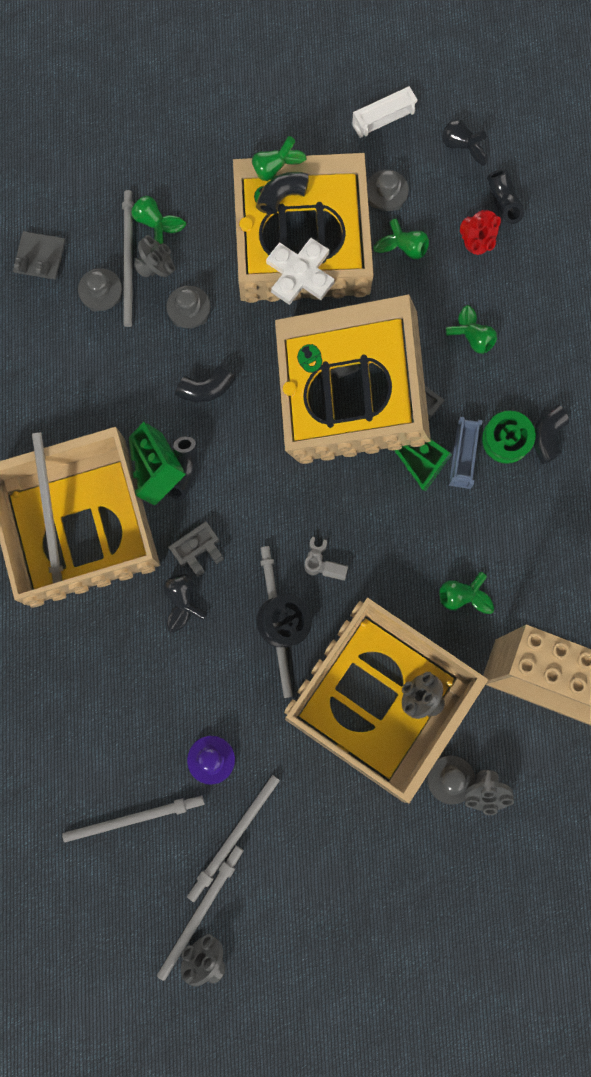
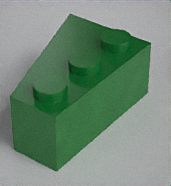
[129,422,186,506]
[394,439,453,491]

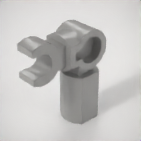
[305,537,348,581]

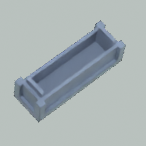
[449,417,482,489]

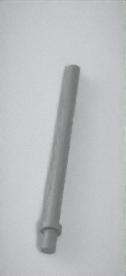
[122,190,134,327]
[32,432,63,584]
[260,546,293,698]

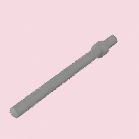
[187,775,280,902]
[62,795,205,842]
[157,845,244,981]

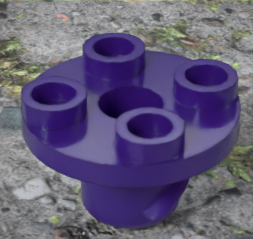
[187,736,235,785]

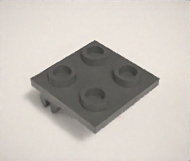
[13,231,66,280]

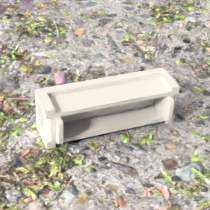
[352,86,417,138]

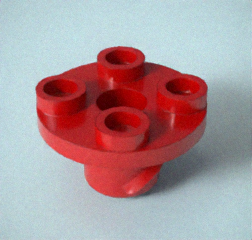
[460,210,501,255]

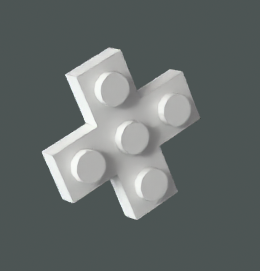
[266,238,335,305]

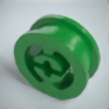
[482,411,535,464]

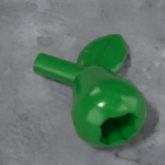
[252,136,307,181]
[131,195,186,244]
[373,219,429,259]
[446,305,497,354]
[439,572,494,614]

